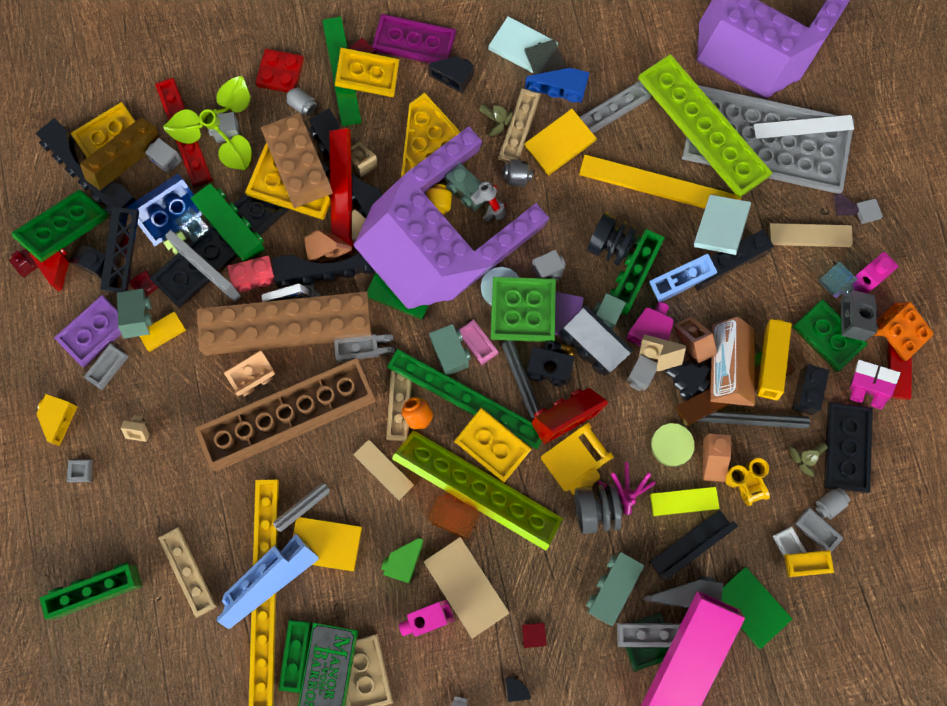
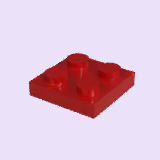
[255,49,304,93]

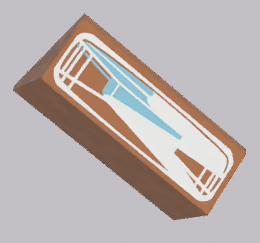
[710,317,755,406]

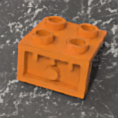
[873,302,934,361]

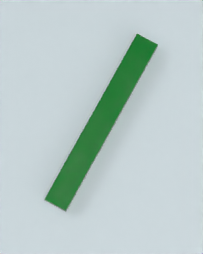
[387,349,542,450]

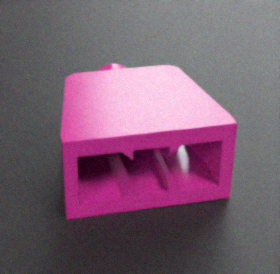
[848,252,899,293]
[625,302,673,346]
[399,600,455,637]

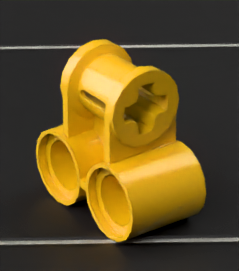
[725,458,770,507]

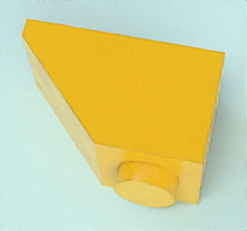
[37,394,78,446]

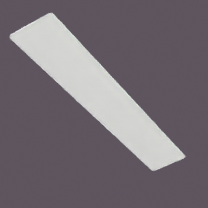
[753,115,854,139]

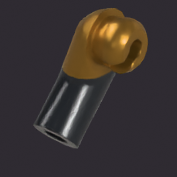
[545,341,575,356]

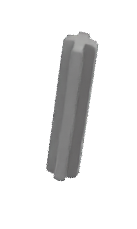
[273,483,330,532]

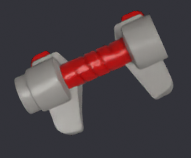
[471,182,506,222]

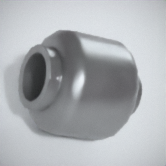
[502,159,533,187]

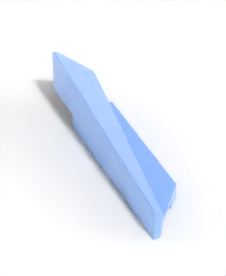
[216,534,319,629]

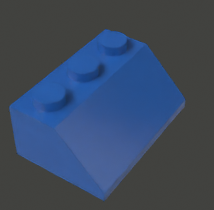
[126,174,203,246]

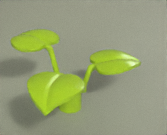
[163,76,252,170]

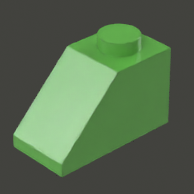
[381,538,424,584]

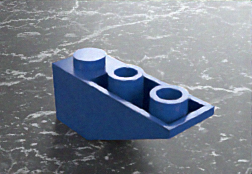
[525,68,590,103]

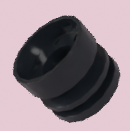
[586,212,637,266]

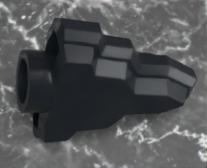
[664,361,711,401]

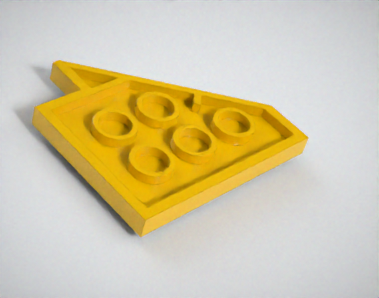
[401,93,461,177]
[245,142,331,220]

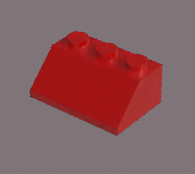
[531,388,609,445]

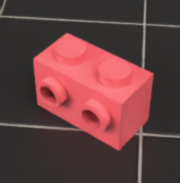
[228,256,275,292]

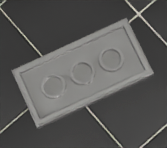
[165,230,241,302]

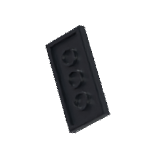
[824,402,873,494]

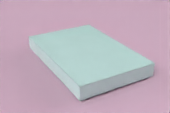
[488,17,558,74]
[694,195,751,255]

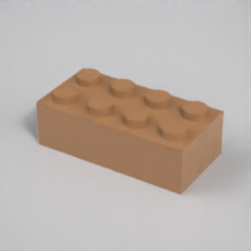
[260,113,333,208]

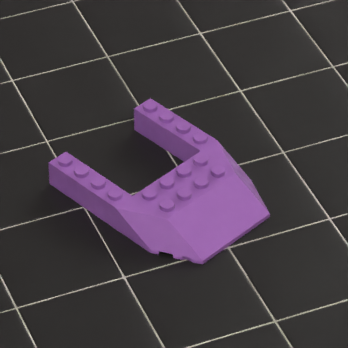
[697,0,850,99]
[354,127,550,309]

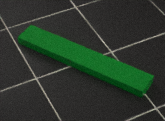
[322,17,362,127]

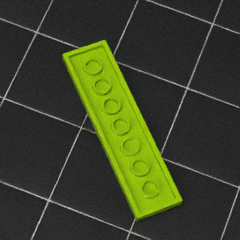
[638,54,772,198]
[392,430,564,550]

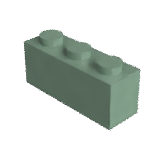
[586,552,645,626]

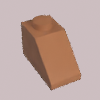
[304,230,352,263]
[673,316,717,363]
[702,434,731,482]

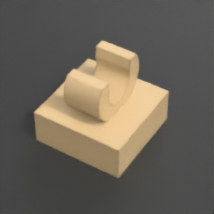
[121,414,149,442]

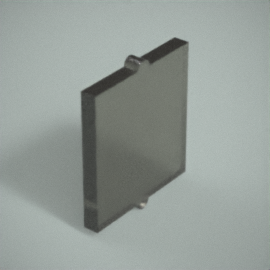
[524,39,567,75]

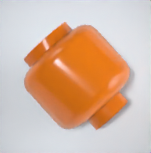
[402,397,433,429]

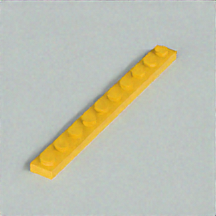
[249,480,279,706]

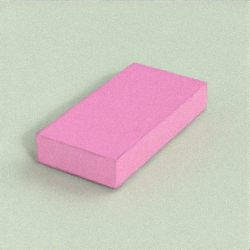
[459,319,499,365]

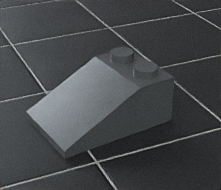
[643,576,723,608]

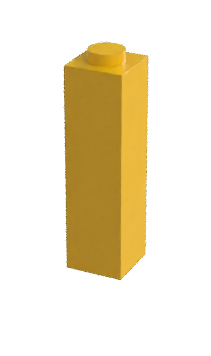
[756,319,792,400]

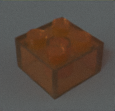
[427,493,480,541]

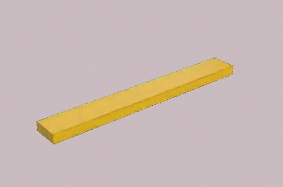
[579,155,741,209]

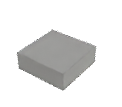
[854,198,883,224]
[67,459,93,483]

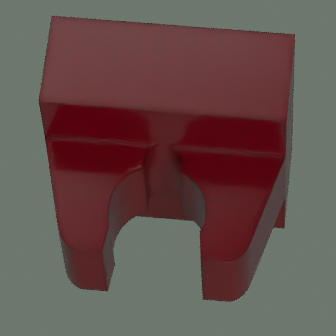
[8,248,38,278]

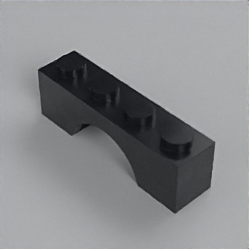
[694,229,774,292]

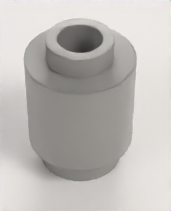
[287,87,317,116]
[816,488,850,519]

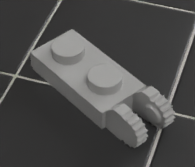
[334,334,395,362]

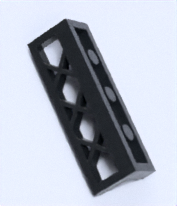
[100,207,139,293]
[649,510,738,580]

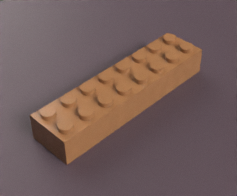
[197,292,372,356]
[195,358,376,472]

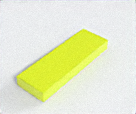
[650,487,720,516]

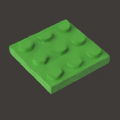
[491,277,556,342]

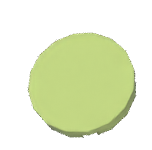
[651,423,695,467]

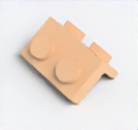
[224,350,275,396]

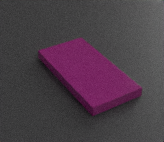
[372,14,456,63]

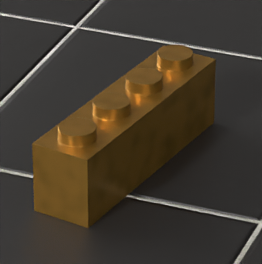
[80,117,159,190]

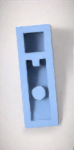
[649,254,717,302]

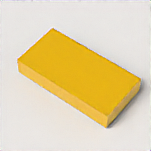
[139,311,186,352]
[784,550,834,577]

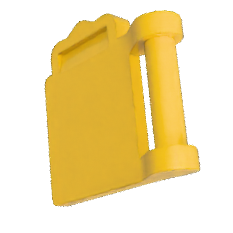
[541,422,614,496]

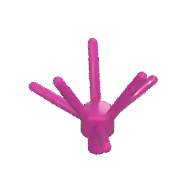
[597,462,656,515]

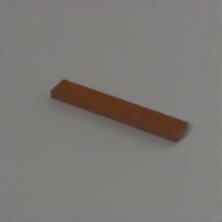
[675,359,796,427]

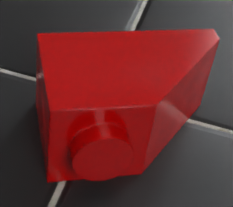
[29,248,69,292]

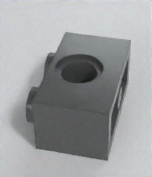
[841,290,878,341]

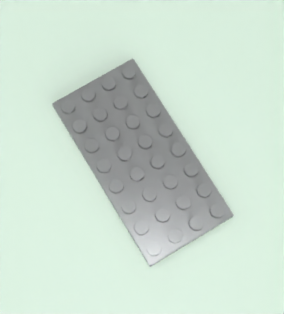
[682,85,854,194]

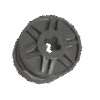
[575,483,622,534]

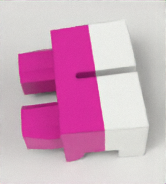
[849,360,901,409]

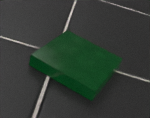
[625,612,669,672]

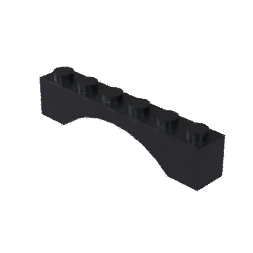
[308,108,382,218]
[35,118,136,216]
[271,253,375,288]

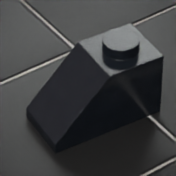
[428,56,474,94]
[68,244,105,280]

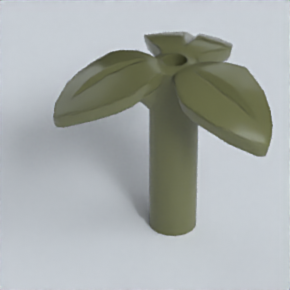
[479,104,513,136]
[790,442,827,477]

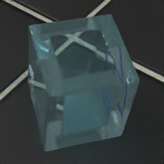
[175,208,209,242]
[819,262,858,298]

